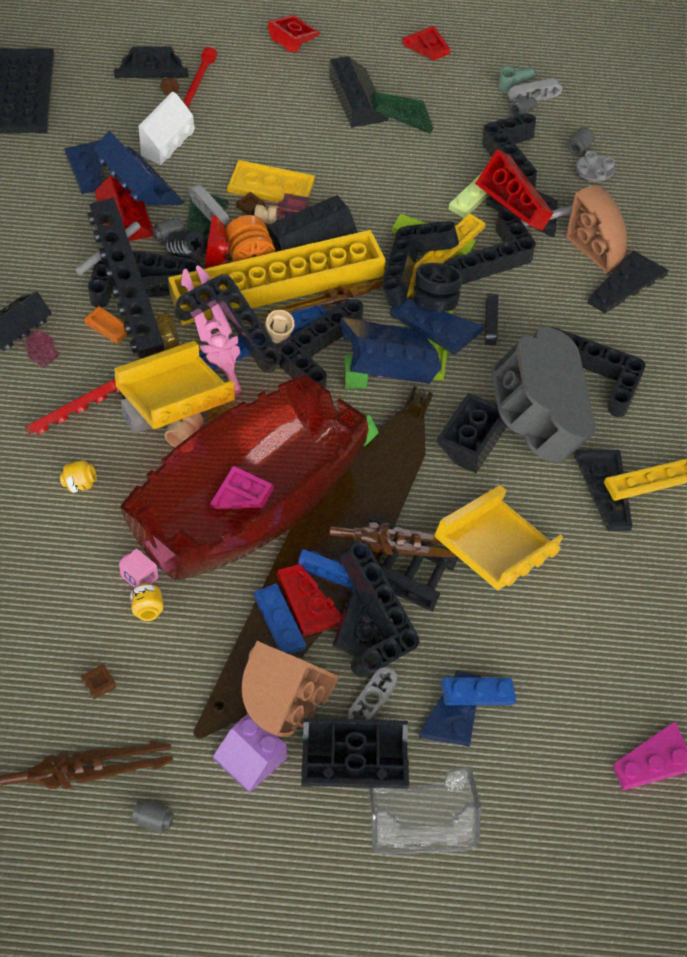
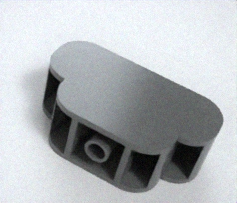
[492,327,595,463]

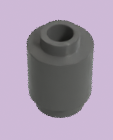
[568,127,595,156]
[152,218,185,244]
[132,800,174,833]

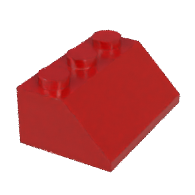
[95,176,153,241]

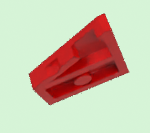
[402,26,450,61]

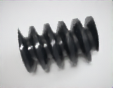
[165,231,207,258]

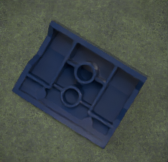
[93,131,185,205]
[340,317,441,384]

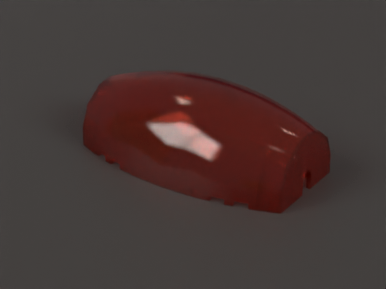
[120,374,369,580]

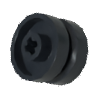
[413,263,463,312]

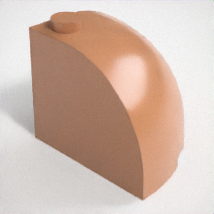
[566,185,627,274]
[242,641,339,737]

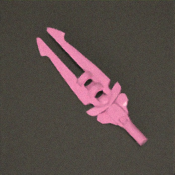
[181,266,242,394]

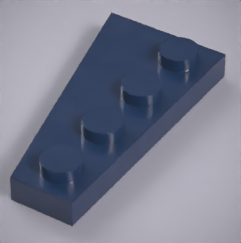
[390,298,483,355]

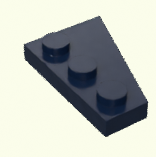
[65,140,102,194]
[419,671,481,747]

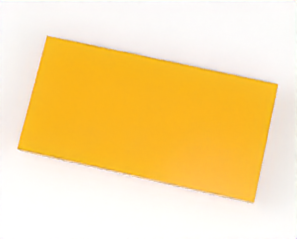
[227,160,315,208]

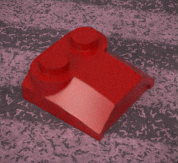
[267,14,320,52]
[204,215,230,269]

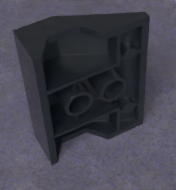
[301,718,409,789]

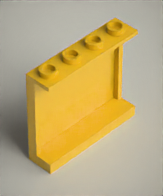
[114,341,235,429]
[434,485,563,591]

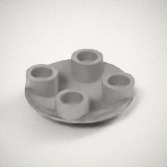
[575,151,615,182]

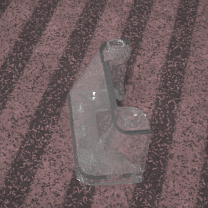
[367,767,481,855]

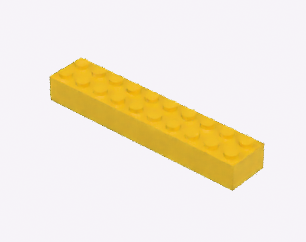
[168,230,385,326]

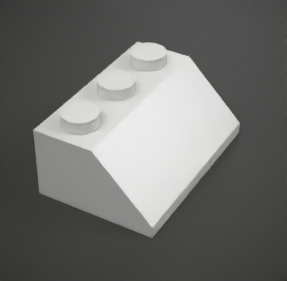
[139,91,195,165]

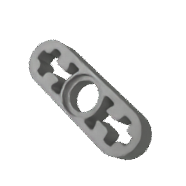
[508,78,562,103]
[189,184,230,228]
[347,667,397,720]

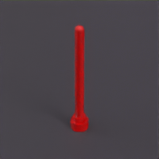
[183,47,217,108]

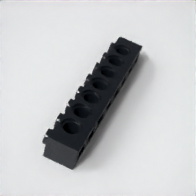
[87,197,165,360]

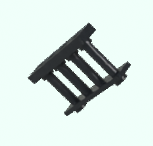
[353,516,458,612]

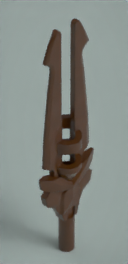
[268,278,384,314]
[328,522,459,558]
[0,741,173,789]

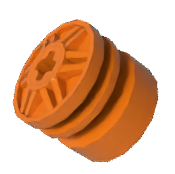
[225,215,275,262]

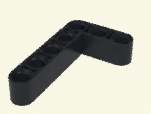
[482,113,537,189]
[443,209,536,285]
[382,221,459,307]
[88,251,200,308]
[175,274,281,373]
[278,299,363,397]
[550,327,645,417]
[340,541,419,677]

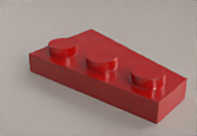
[276,564,344,637]

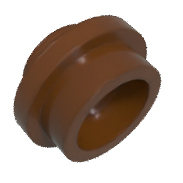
[160,77,179,95]

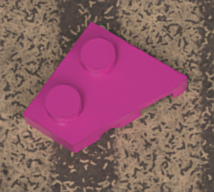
[210,466,275,509]

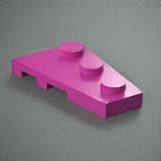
[613,722,687,790]

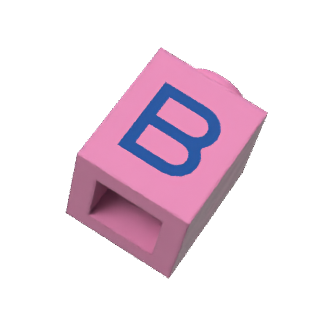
[119,548,158,588]

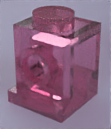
[25,330,59,368]

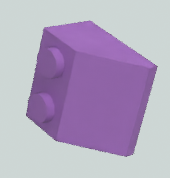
[213,714,287,793]

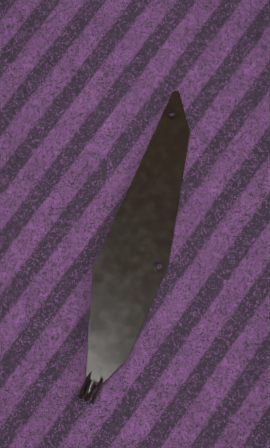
[194,386,433,739]

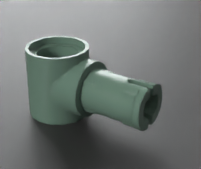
[498,66,535,92]

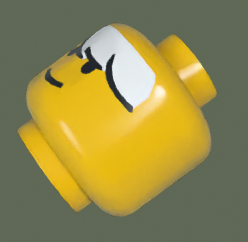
[60,460,97,493]
[130,583,164,621]

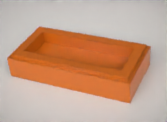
[84,306,127,344]

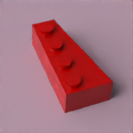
[475,149,554,231]

